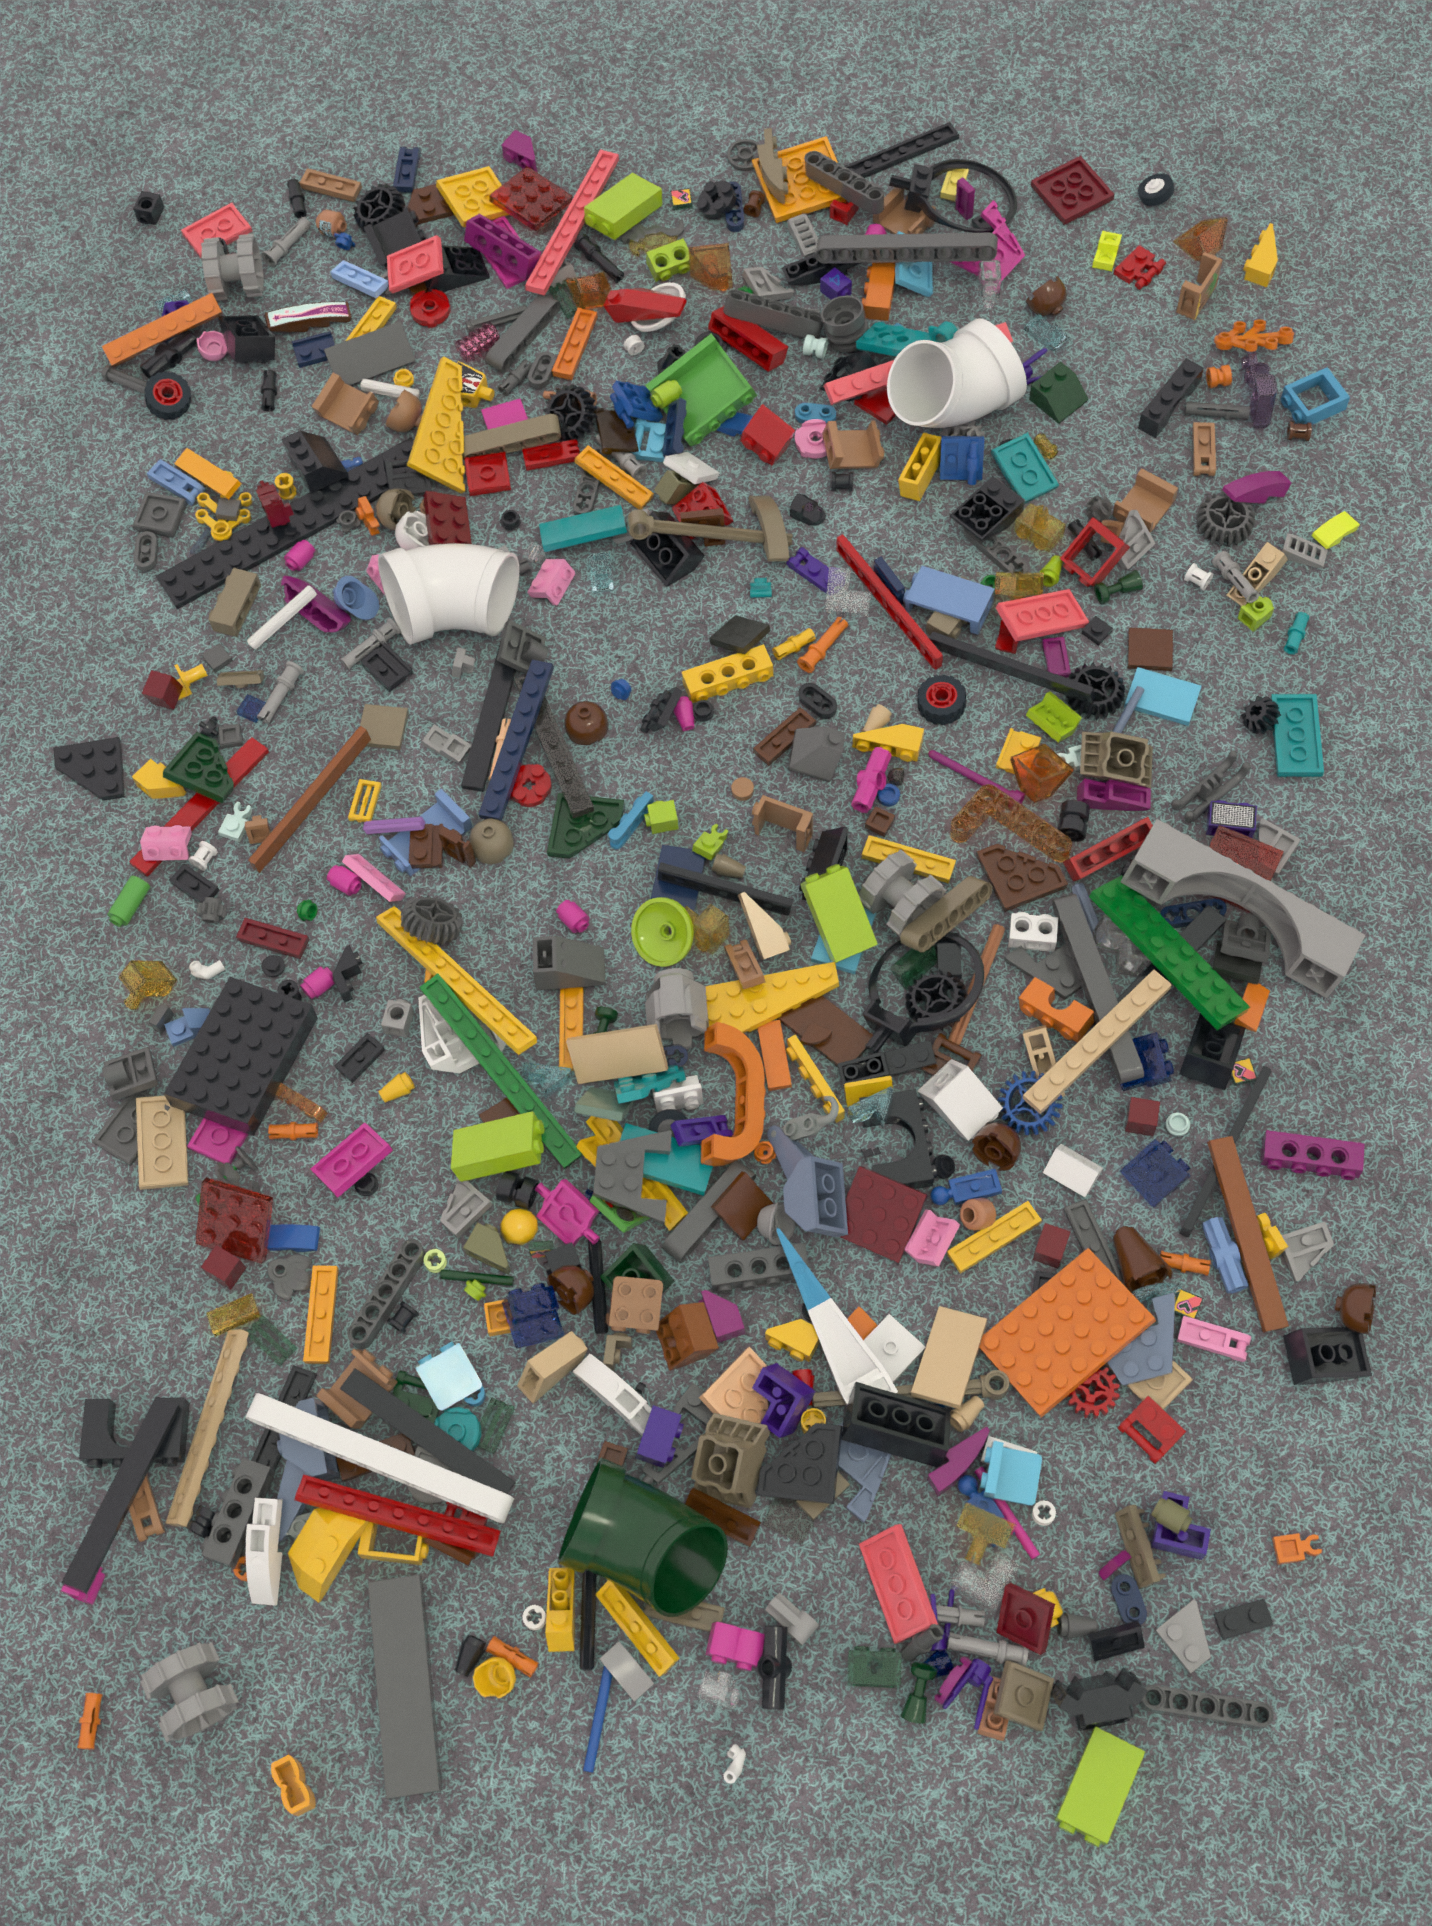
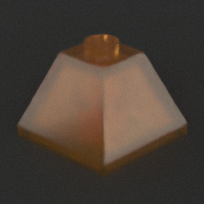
[1173,217,1228,261]
[688,243,733,291]
[566,271,612,309]
[1010,743,1074,803]

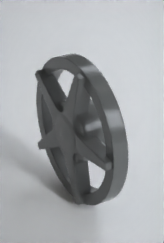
[727,139,760,171]

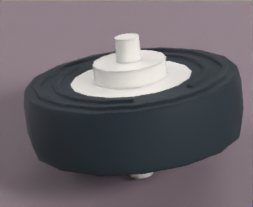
[1138,173,1174,206]

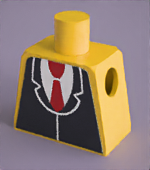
[457,361,495,408]

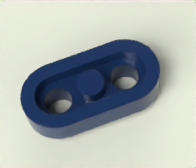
[1110,1574,1147,1625]

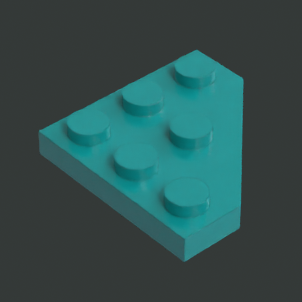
[614,1065,686,1104]

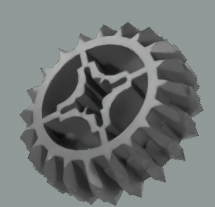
[1196,491,1255,547]
[401,895,463,945]

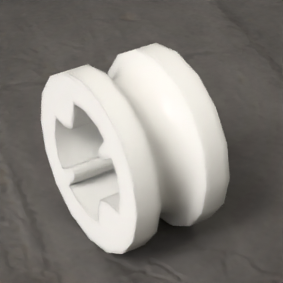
[624,335,644,356]
[1032,1500,1056,1526]
[522,1605,546,1631]

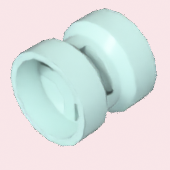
[803,334,828,359]

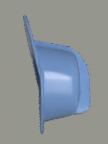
[332,576,379,620]

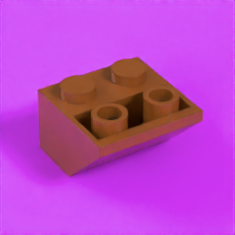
[656,1302,719,1371]

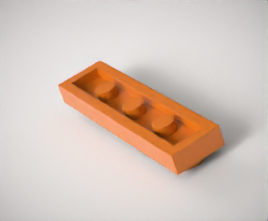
[552,308,598,380]

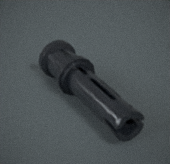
[574,234,625,283]

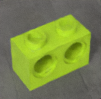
[646,238,693,282]

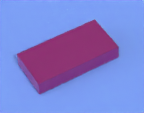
[955,177,975,220]
[1042,637,1071,678]

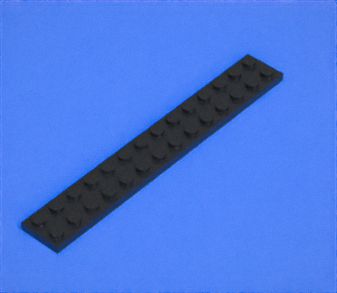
[156,437,417,609]

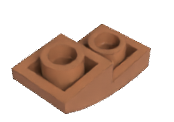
[977,1676,1009,1741]

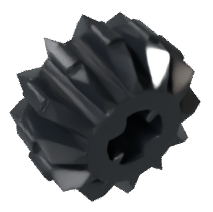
[1241,696,1281,735]

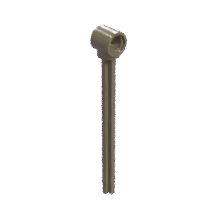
[627,509,792,546]
[813,1370,1009,1408]

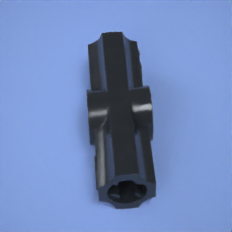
[140,330,197,379]
[757,1625,792,1710]

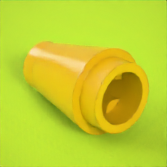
[378,1072,415,1103]

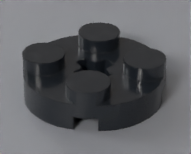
[697,181,737,219]

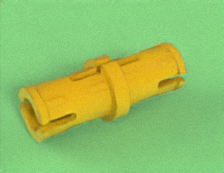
[772,628,816,661]

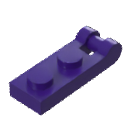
[786,547,846,597]
[670,1115,733,1147]

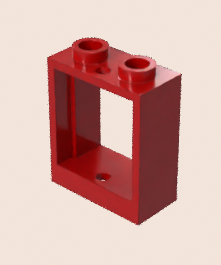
[1060,517,1130,587]

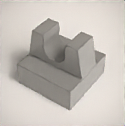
[452,648,475,678]

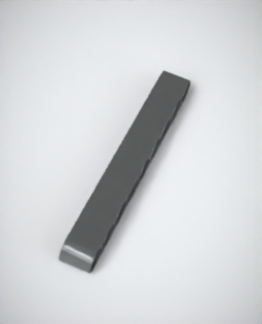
[815,233,998,263]
[1052,893,1144,1084]

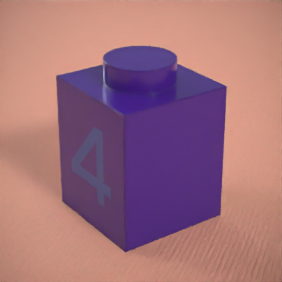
[820,268,852,300]

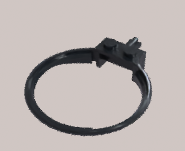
[889,159,1017,233]
[862,932,984,1054]

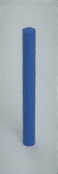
[583,1666,613,1773]

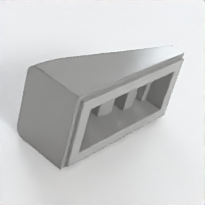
[788,213,818,258]
[1282,533,1328,569]

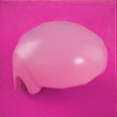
[197,331,228,361]

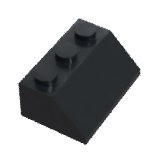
[281,431,349,493]
[630,511,705,587]
[799,827,849,900]

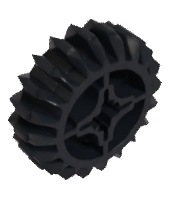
[353,183,406,233]
[543,384,598,441]
[1065,662,1125,720]
[905,970,968,1032]

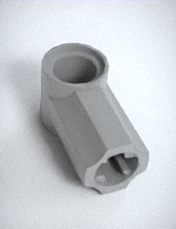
[765,1592,819,1646]

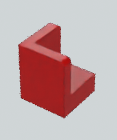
[830,199,859,225]
[995,620,1020,654]

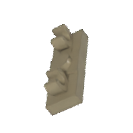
[1114,1505,1166,1589]

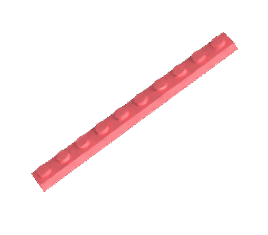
[525,150,619,296]
[824,322,1013,405]

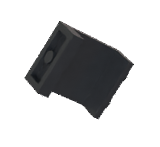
[364,207,427,267]

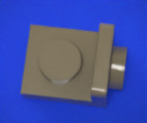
[603,1332,633,1372]

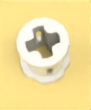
[1184,563,1213,591]
[188,841,218,871]

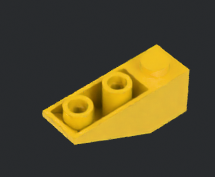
[1243,223,1278,288]
[852,724,924,762]
[545,1567,575,1652]

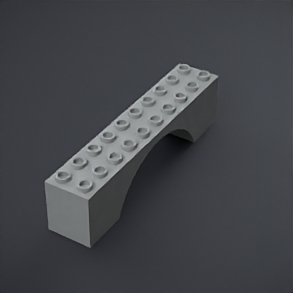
[1120,819,1365,998]

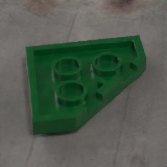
[163,732,234,804]
[547,793,625,859]

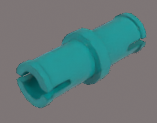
[1284,612,1309,655]

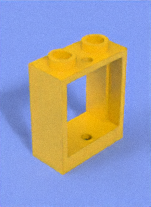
[358,1522,429,1565]

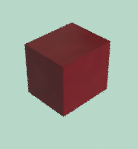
[141,670,183,710]
[1124,1097,1160,1136]
[1033,1223,1071,1269]
[201,1245,246,1290]

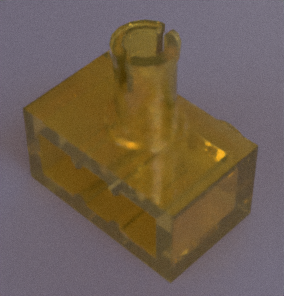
[1014,503,1066,553]
[995,571,1044,601]
[684,903,730,955]
[118,960,177,1010]
[956,1502,1017,1565]

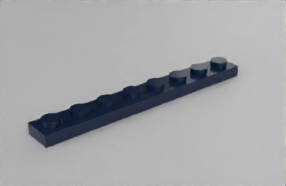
[478,660,554,821]

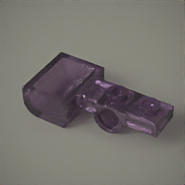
[1241,351,1277,428]

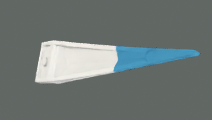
[776,1228,898,1406]

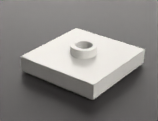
[663,452,720,484]
[863,1314,926,1383]

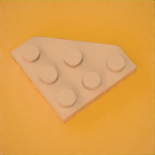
[699,1347,770,1432]

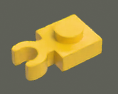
[1256,1213,1288,1260]

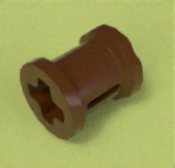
[743,190,766,218]
[1287,421,1312,441]

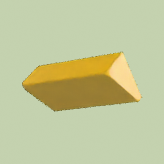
[844,1076,893,1108]

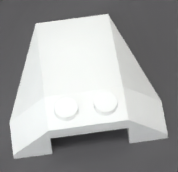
[418,995,506,1073]

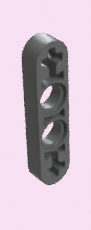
[573,446,607,515]
[963,528,1028,580]

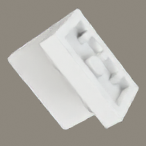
[652,1075,703,1113]

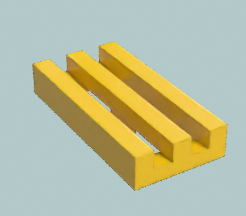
[348,779,382,823]

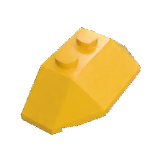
[288,1508,369,1603]

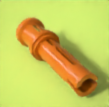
[797,617,848,673]

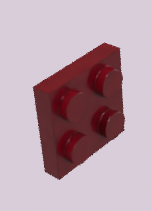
[996,1583,1055,1655]

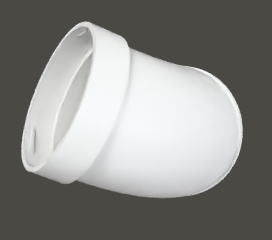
[887,318,1027,428]
[378,544,519,645]

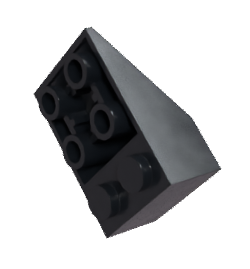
[424,245,490,292]
[950,476,1025,541]

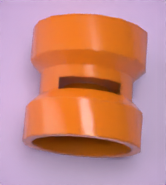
[1206,365,1232,389]

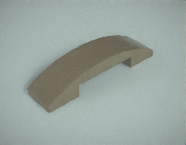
[748,496,789,562]

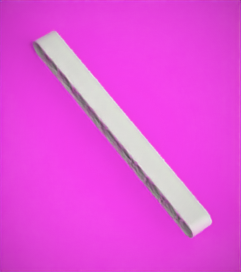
[245,1393,514,1523]

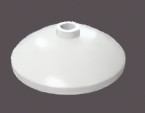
[631,283,686,332]

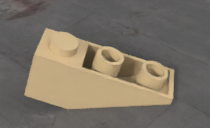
[1227,542,1288,606]

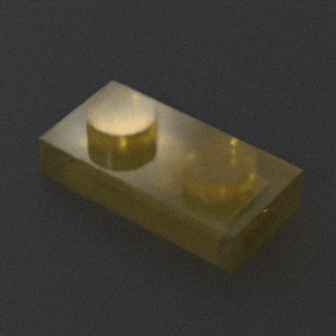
[206,1293,261,1337]

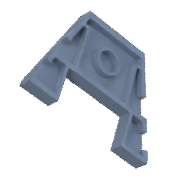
[1107,1293,1175,1386]
[838,1422,892,1523]

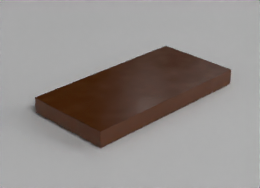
[777,996,873,1067]

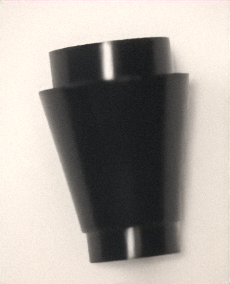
[454,1634,486,1677]

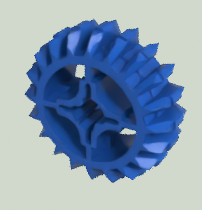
[998,1071,1063,1136]

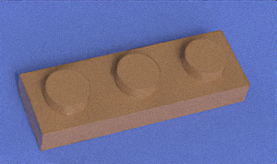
[299,168,362,202]

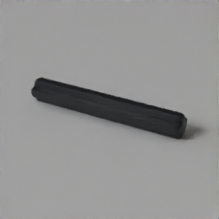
[588,1239,608,1334]
[579,1570,597,1671]

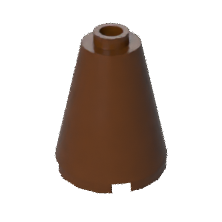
[1113,1226,1173,1297]

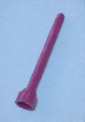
[928,750,1025,810]

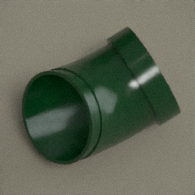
[557,1457,728,1617]

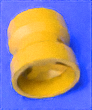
[801,1408,826,1434]

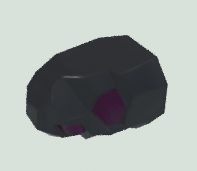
[790,493,826,526]

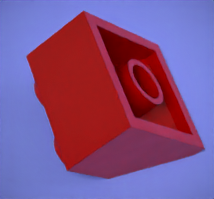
[739,404,795,466]

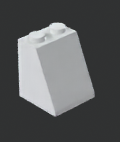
[917,1059,1003,1141]

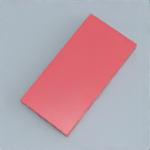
[996,589,1089,642]
[859,1524,938,1644]

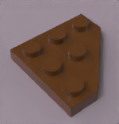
[976,843,1068,912]

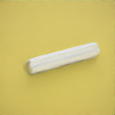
[360,379,420,399]

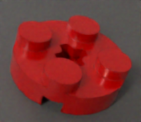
[410,289,451,328]
[510,764,552,807]

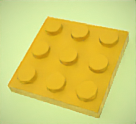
[436,166,516,228]

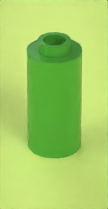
[107,876,150,927]

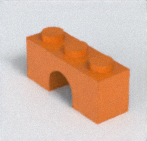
[1019,977,1094,1043]

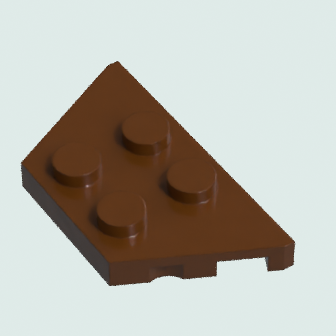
[408,184,455,224]

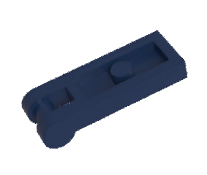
[393,147,421,192]
[662,398,687,458]

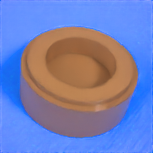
[731,777,754,801]

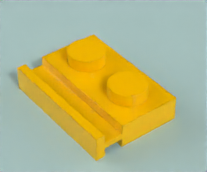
[996,728,1041,778]

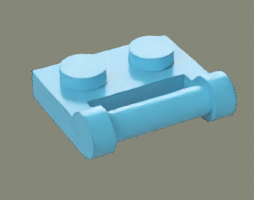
[629,419,666,462]

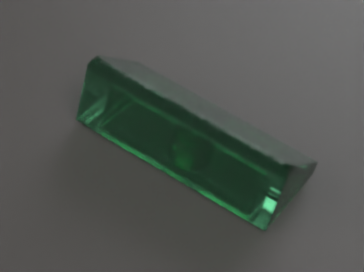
[890,946,937,990]

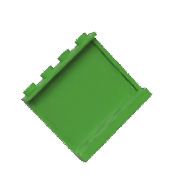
[645,334,757,447]

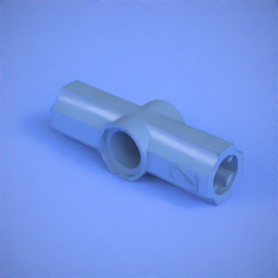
[1202,1217,1248,1294]

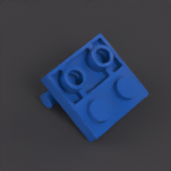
[610,380,663,428]
[940,436,984,485]

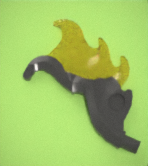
[620,219,684,258]

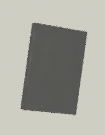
[92,1090,170,1166]

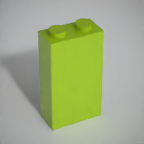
[584,172,662,240]
[800,864,878,963]
[451,1111,544,1182]
[1055,1726,1145,1847]

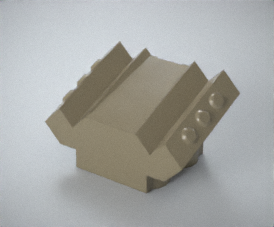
[1080,731,1153,788]
[691,1413,770,1508]

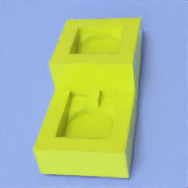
[1092,231,1122,271]
[1311,511,1360,549]

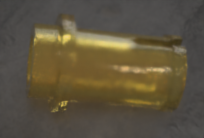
[1033,433,1058,459]

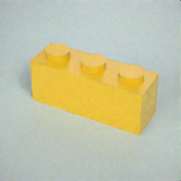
[898,432,941,501]

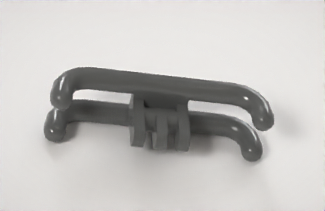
[1171,750,1251,822]

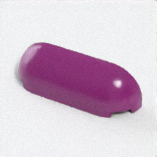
[281,576,351,633]

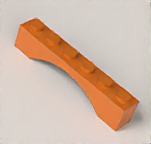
[102,293,223,367]

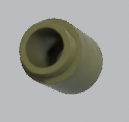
[1151,1497,1193,1534]

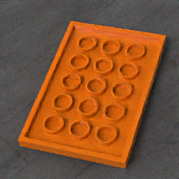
[979,1248,1156,1418]

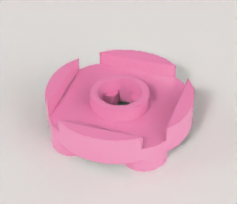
[795,419,827,459]

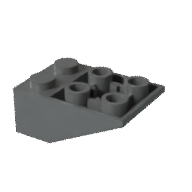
[532,936,606,991]

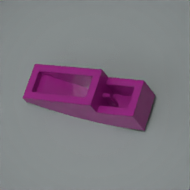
[1222,471,1292,503]
[1077,778,1151,811]
[927,1427,990,1497]

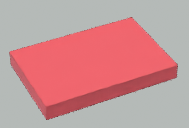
[181,203,252,258]
[387,235,444,294]

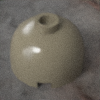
[376,488,416,531]
[469,818,514,864]

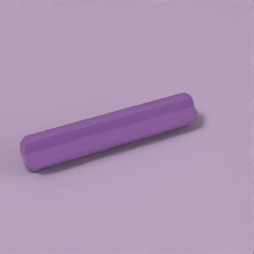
[363,817,426,834]

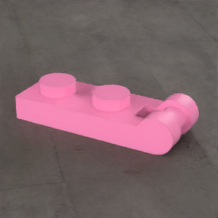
[1176,1316,1251,1362]

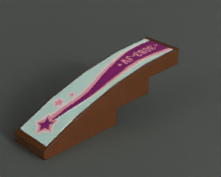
[264,302,351,332]

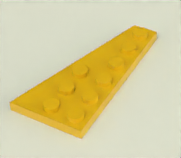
[407,356,465,493]

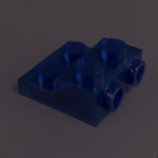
[1120,1032,1174,1091]
[1120,1138,1191,1208]
[502,1283,564,1349]

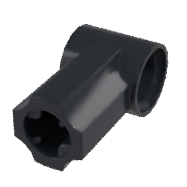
[657,344,686,375]

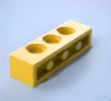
[682,644,773,703]

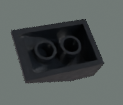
[218,315,275,364]
[1179,1013,1246,1090]
[1283,1327,1372,1385]

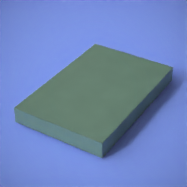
[574,1087,636,1122]

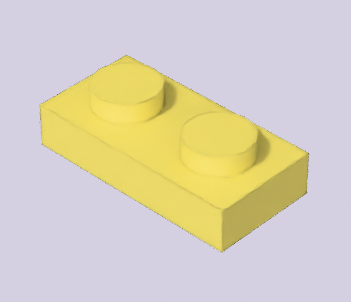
[940,169,969,201]

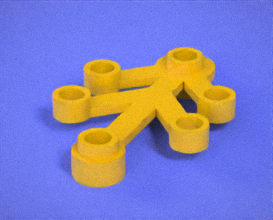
[195,471,253,541]

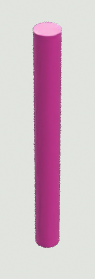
[974,1466,1040,1560]

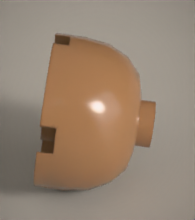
[385,389,422,433]

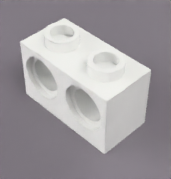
[1008,912,1058,952]

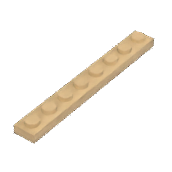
[1023,970,1172,1114]
[166,1329,249,1527]

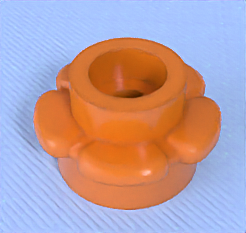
[754,1141,776,1164]

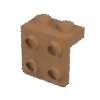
[606,1276,663,1334]

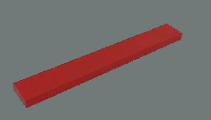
[836,534,943,670]
[129,737,269,877]
[295,1474,501,1557]

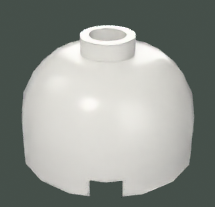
[395,511,429,551]

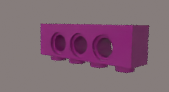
[464,214,542,280]
[1260,1130,1365,1180]

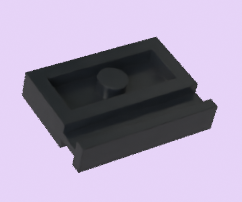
[361,642,414,692]

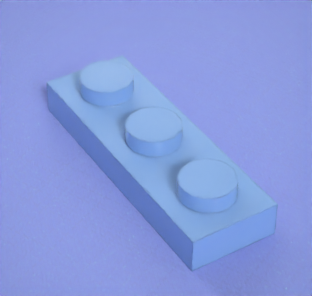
[330,260,389,298]

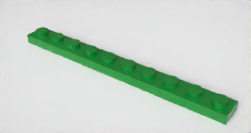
[419,974,583,1170]

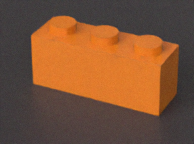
[862,262,895,321]

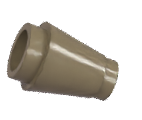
[711,853,746,879]

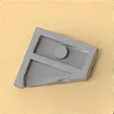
[742,267,794,300]
[1113,510,1156,570]
[1257,818,1301,878]
[440,1178,492,1239]
[1282,1221,1334,1282]
[1155,1599,1211,1674]

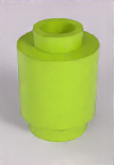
[650,380,682,409]

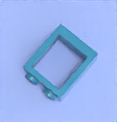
[1281,367,1350,425]

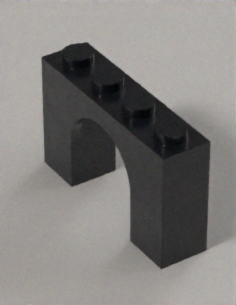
[859,1089,937,1189]
[79,1397,190,1468]

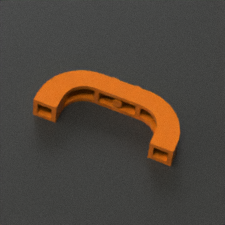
[701,1022,766,1166]

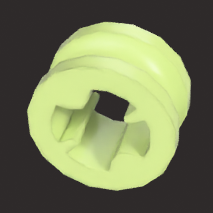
[424,1249,447,1273]

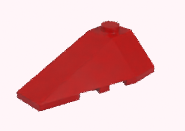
[603,288,687,323]

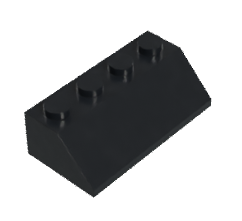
[841,1382,951,1468]

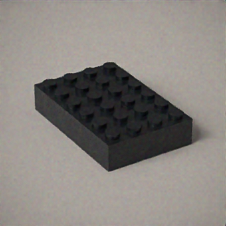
[164,977,318,1136]

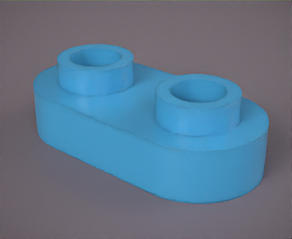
[795,403,836,424]

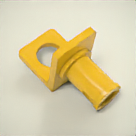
[174,663,208,700]

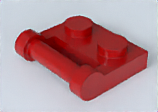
[1117,1395,1187,1464]

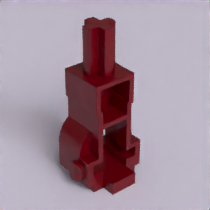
[256,480,294,528]

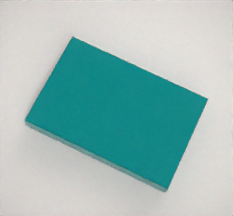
[990,432,1059,504]

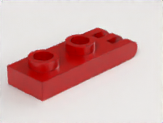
[522,439,580,471]

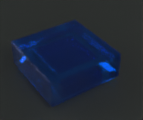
[236,694,266,723]

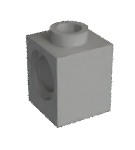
[381,999,414,1038]

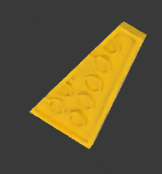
[705,962,840,1053]

